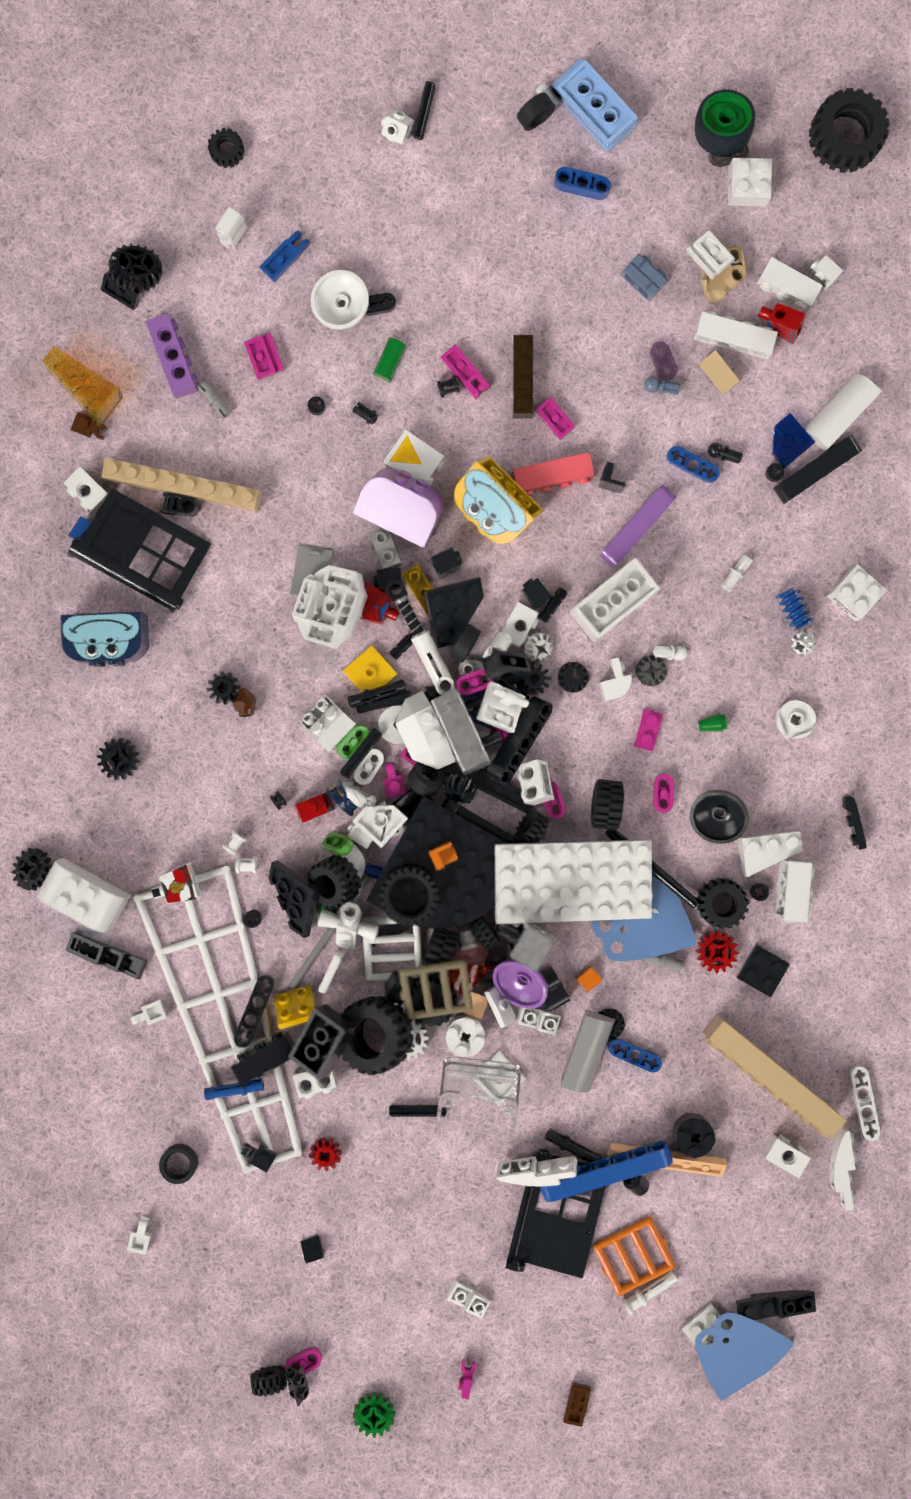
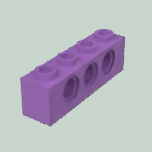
[146,313,199,399]

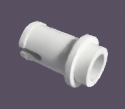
[536,83,559,107]

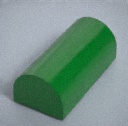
[373,337,406,383]

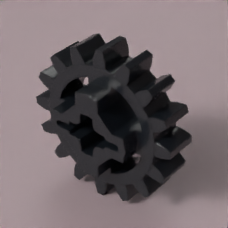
[97,738,141,780]
[11,848,53,891]

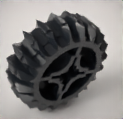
[108,243,163,293]

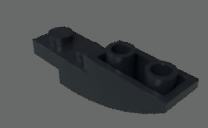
[736,1290,816,1320]

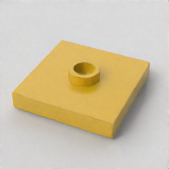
[343,645,398,692]

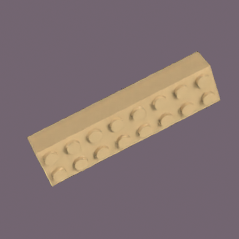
[702,1014,847,1139]

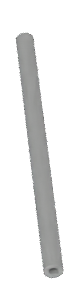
[289,873,372,989]

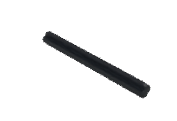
[605,829,699,908]

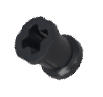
[436,375,460,398]

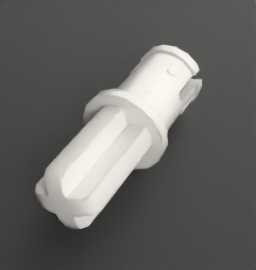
[720,555,752,592]

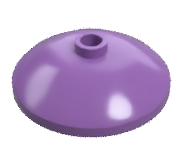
[493,960,548,1009]

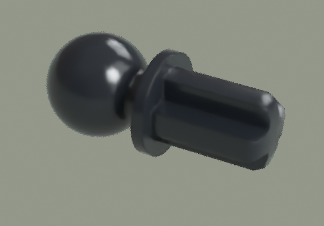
[707,442,743,464]

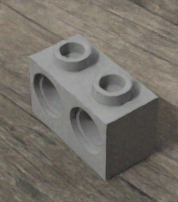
[369,527,403,569]

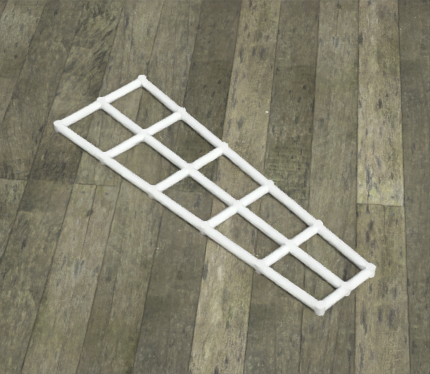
[134,865,302,1174]

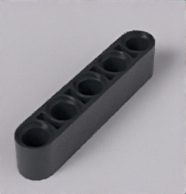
[773,435,863,504]
[486,696,553,786]

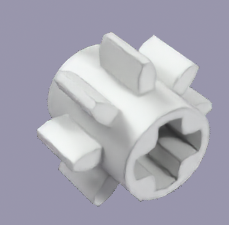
[791,630,816,656]

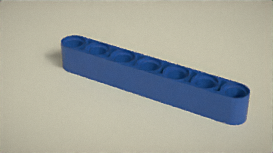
[539,1141,673,1202]

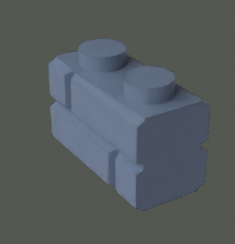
[621,254,667,302]

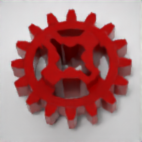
[695,930,739,974]

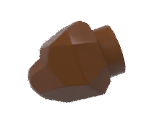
[233,688,256,717]

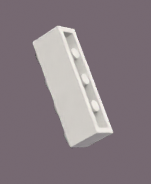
[693,311,778,359]

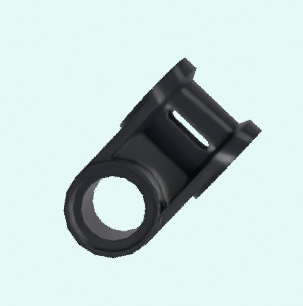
[160,492,200,517]

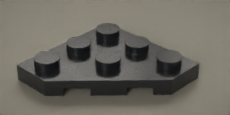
[424,577,484,648]
[268,860,319,938]

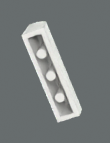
[802,374,882,452]

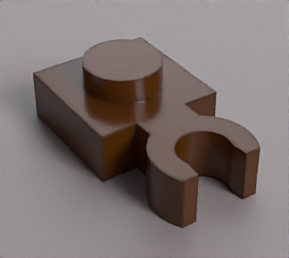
[70,412,108,440]

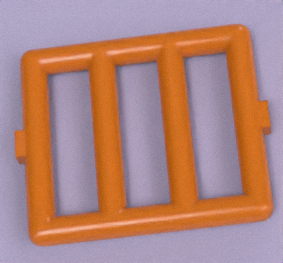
[593,1216,676,1296]

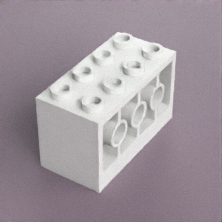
[569,558,660,643]

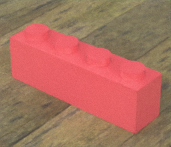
[512,452,594,496]

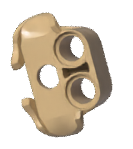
[701,246,747,304]

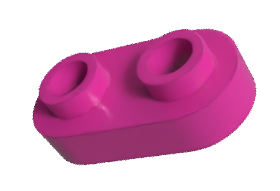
[456,669,494,695]
[653,774,674,813]
[543,781,566,819]
[285,1347,322,1374]

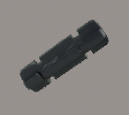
[538,587,568,623]
[389,631,413,660]

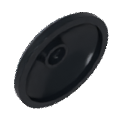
[689,790,749,844]

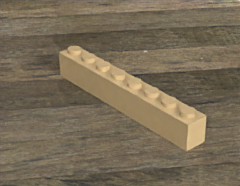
[101,458,262,513]

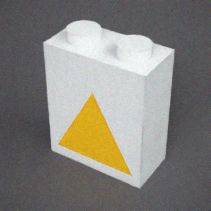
[384,429,445,486]

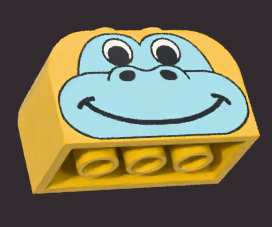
[454,456,544,544]

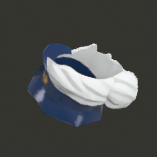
[325,779,377,816]

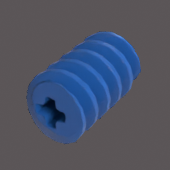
[776,588,814,631]

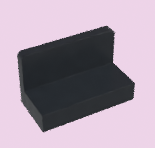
[100,271,145,310]
[598,461,626,494]
[391,788,435,827]

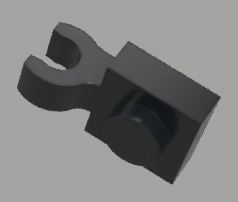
[240,1143,277,1173]

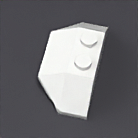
[396,691,456,770]

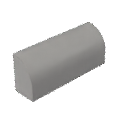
[561,1009,615,1093]

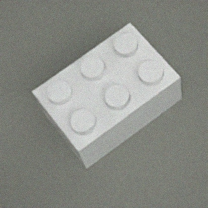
[775,859,815,923]

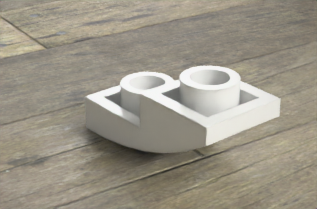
[516,1007,561,1035]
[446,1280,491,1319]

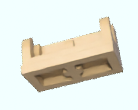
[698,350,740,395]

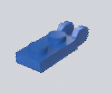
[259,231,310,282]

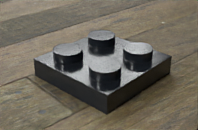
[736,944,790,997]

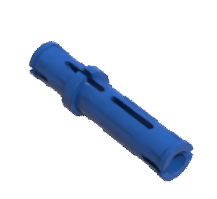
[204,1078,264,1101]

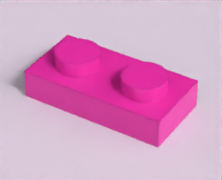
[535,397,575,440]
[634,709,663,751]

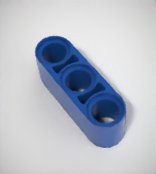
[554,167,611,200]

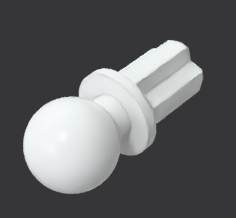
[653,645,687,661]

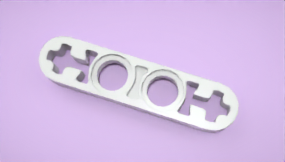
[849,1065,880,1141]

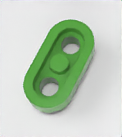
[336,724,369,759]
[322,832,353,856]

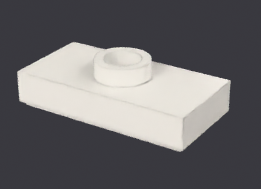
[484,986,517,1028]

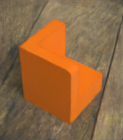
[429,841,458,870]

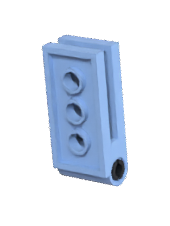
[550,58,638,153]

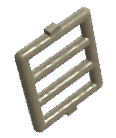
[399,960,473,1020]

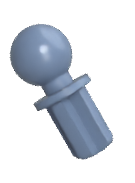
[644,377,680,395]

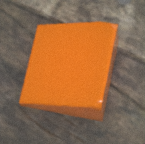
[575,965,603,992]

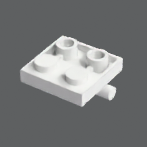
[477,682,529,733]

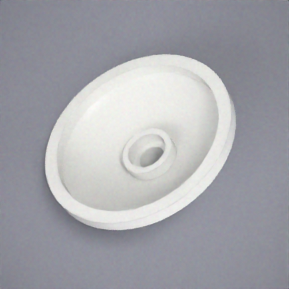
[311,270,369,330]

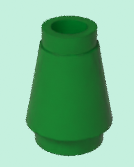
[698,713,728,732]

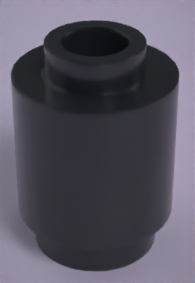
[623,1175,649,1196]

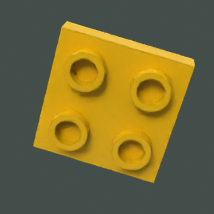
[274,985,316,1030]

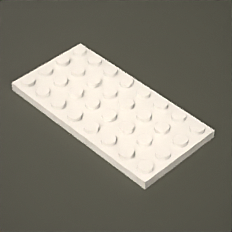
[495,840,652,924]

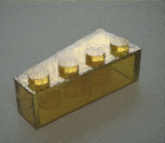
[42,346,123,428]

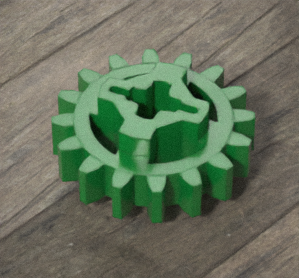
[353,1391,395,1438]

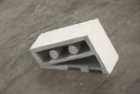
[738,830,803,877]

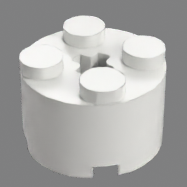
[446,1014,485,1057]

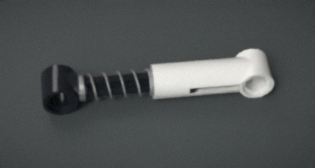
[386,579,455,695]

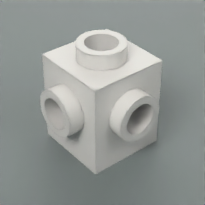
[381,110,414,144]

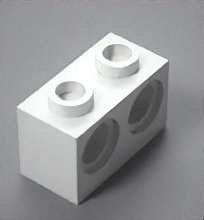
[518,759,554,805]
[292,1069,338,1099]

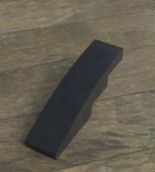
[66,932,147,979]

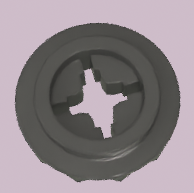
[636,655,667,686]

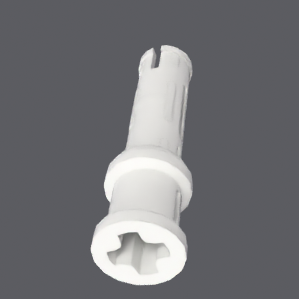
[621,1270,679,1316]

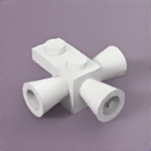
[318,903,380,949]

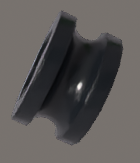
[307,396,326,416]
[765,463,785,482]
[269,791,288,810]
[750,883,769,901]
[244,910,262,928]

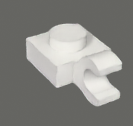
[130,999,167,1025]
[127,1216,152,1255]

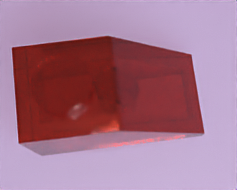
[448,963,494,995]

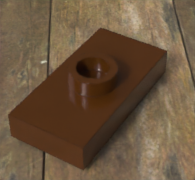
[563,1382,591,1427]

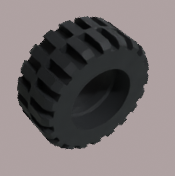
[809,88,890,173]
[340,996,413,1075]

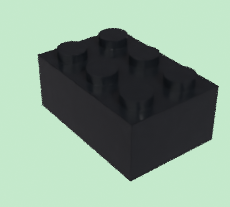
[288,1004,356,1080]

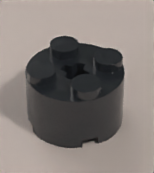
[673,1113,716,1158]

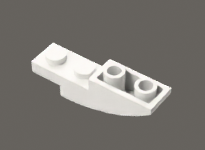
[830,1126,857,1211]
[496,1156,577,1186]

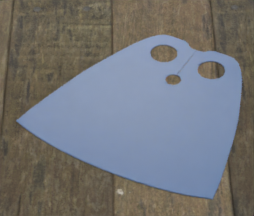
[591,875,696,961]
[695,1313,794,1401]

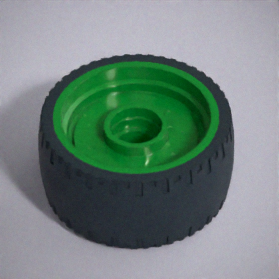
[695,89,755,156]

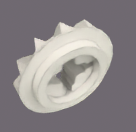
[525,632,554,664]

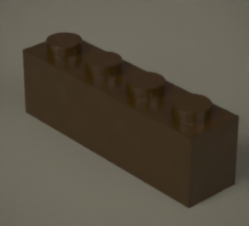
[513,335,533,419]

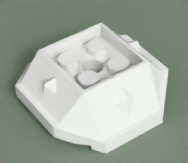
[292,565,367,649]

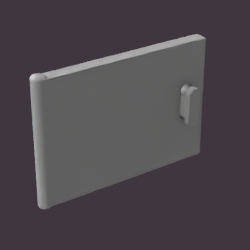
[290,545,333,596]

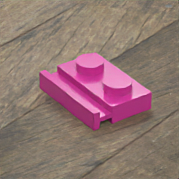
[244,332,285,380]

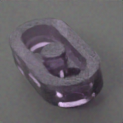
[650,341,678,381]

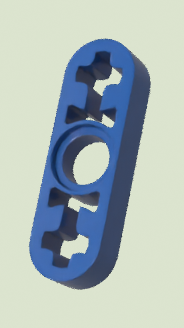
[666,446,720,483]
[608,1038,662,1073]

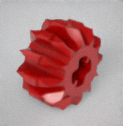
[309,1137,342,1172]

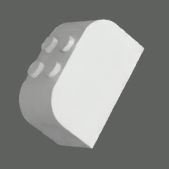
[36,858,131,933]

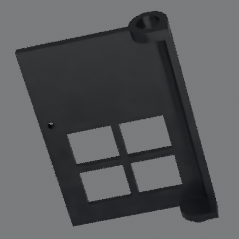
[67,488,211,613]
[505,1149,606,1279]

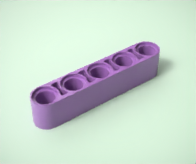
[599,485,676,568]

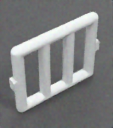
[362,916,423,981]

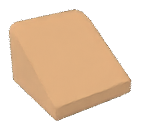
[463,992,488,1020]

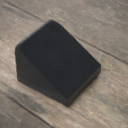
[300,1235,325,1264]

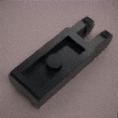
[842,795,867,850]

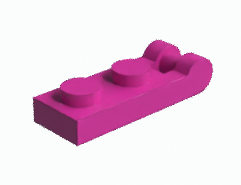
[440,344,490,400]

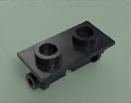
[284,1365,309,1407]

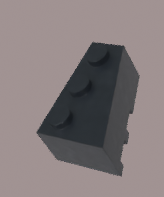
[230,1031,295,1088]

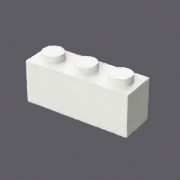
[757,257,823,311]

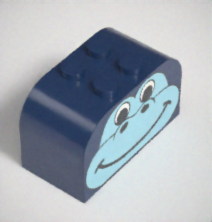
[60,611,149,667]

